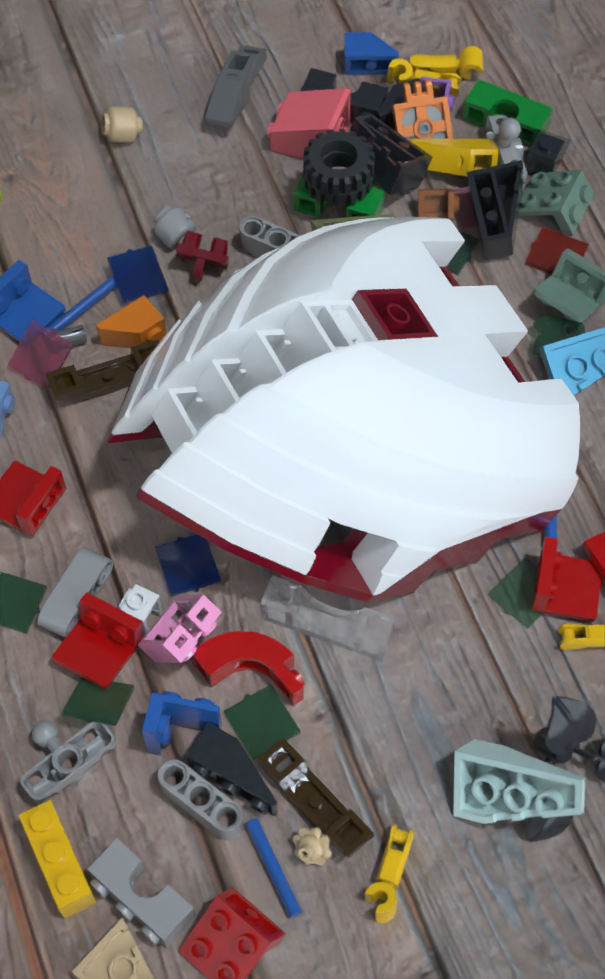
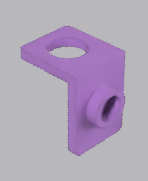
[420,76,454,112]

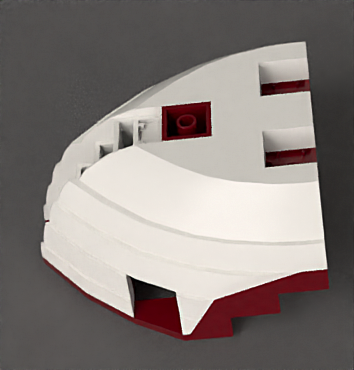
[107,217,580,603]

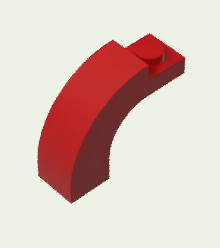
[192,631,305,707]

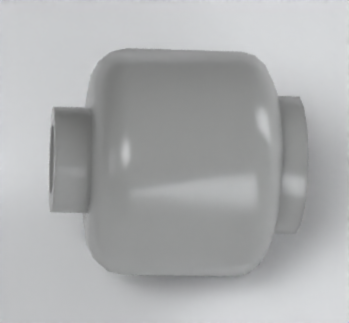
[154,206,196,249]

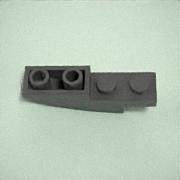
[205,45,267,127]

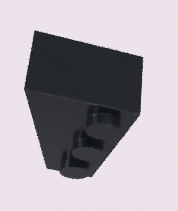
[349,113,433,196]
[467,160,524,261]

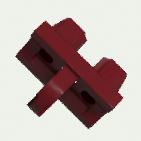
[176,231,229,282]

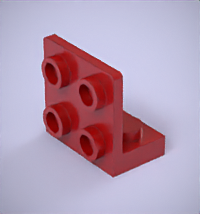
[0,461,67,537]
[531,537,602,622]
[52,592,142,689]
[179,888,286,979]

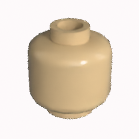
[101,106,142,143]

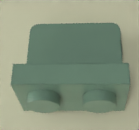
[519,170,594,235]
[532,249,605,322]

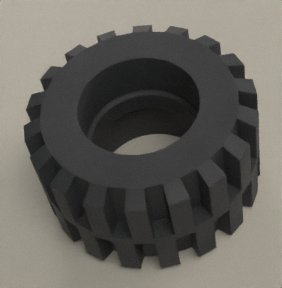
[303,129,375,207]

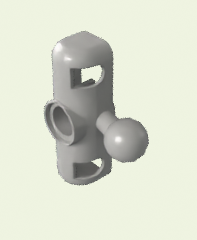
[485,115,528,184]
[21,720,116,805]

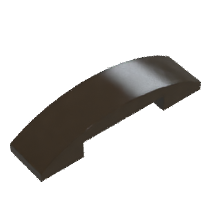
[45,339,159,400]
[258,737,374,859]

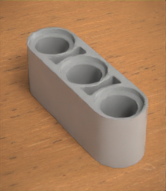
[240,216,301,257]
[38,547,113,638]
[158,760,244,841]

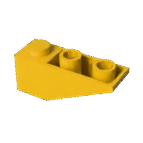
[410,139,499,176]

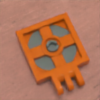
[392,79,453,141]

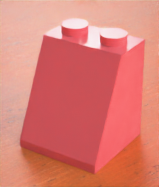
[267,88,351,159]

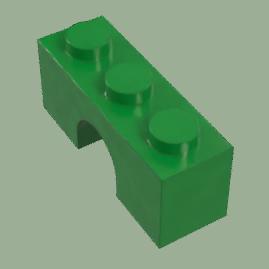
[462,79,553,146]
[294,174,385,218]

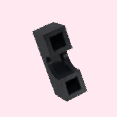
[301,68,388,123]

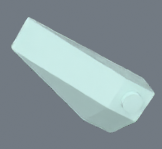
[454,739,585,824]

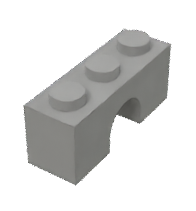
[87,838,196,948]

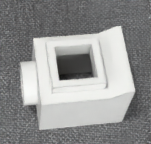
[118,584,163,636]

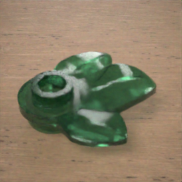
[532,315,585,356]

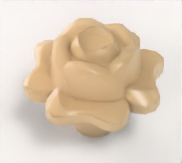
[292,827,332,866]

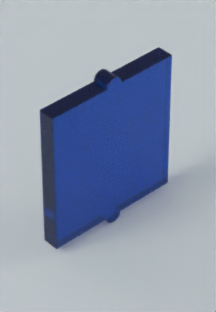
[107,246,169,304]
[155,534,221,597]

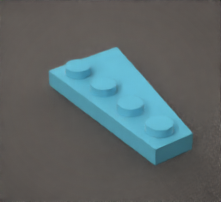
[539,327,605,395]

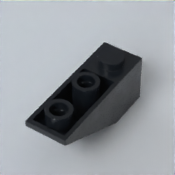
[187,722,278,816]

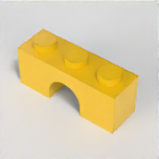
[18,799,97,919]

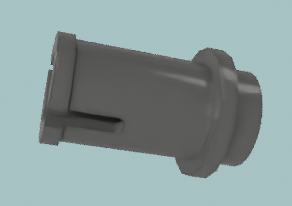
[48,324,87,352]

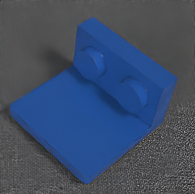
[0,260,66,346]
[142,691,222,756]

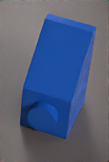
[344,32,399,75]

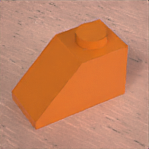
[96,295,167,348]

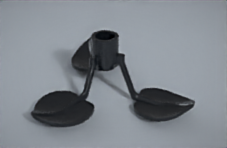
[525,696,605,842]

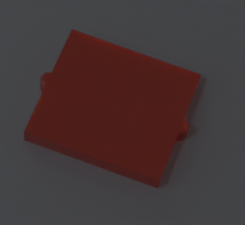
[525,227,589,275]

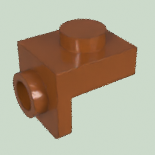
[418,189,459,220]

